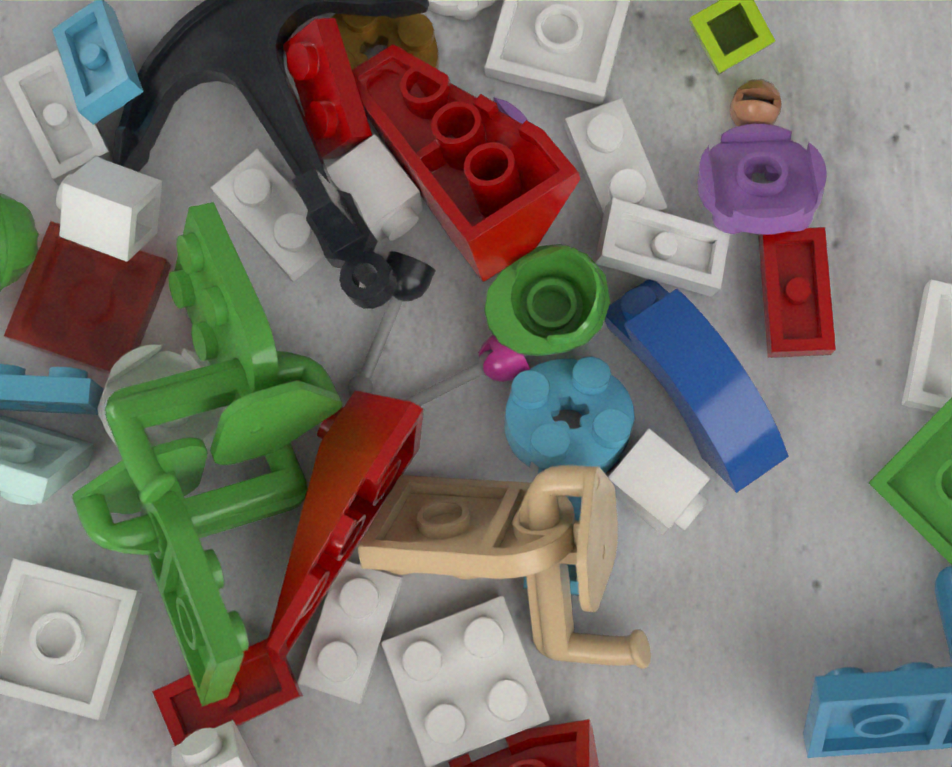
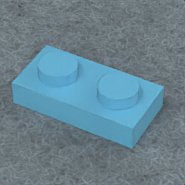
[52,0,143,125]
[0,364,104,415]

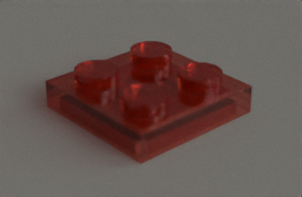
[4,221,171,374]

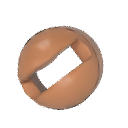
[730,79,782,126]

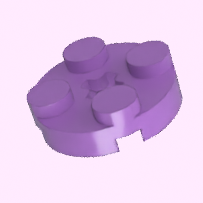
[697,124,827,234]

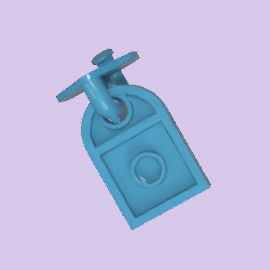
[803,566,952,758]

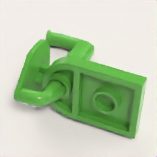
[105,202,343,504]
[72,438,308,706]

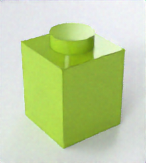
[689,0,776,75]

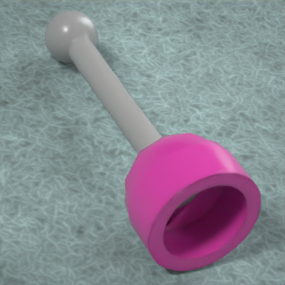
[406,334,530,406]

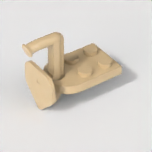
[358,465,651,669]

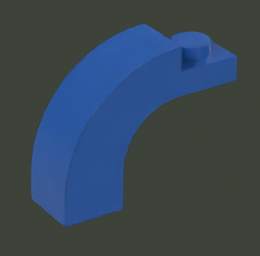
[604,279,789,493]

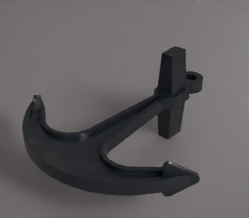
[112,0,429,309]

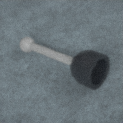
[348,251,436,396]

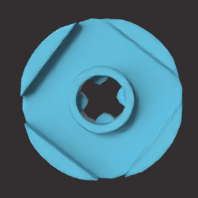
[504,356,635,473]

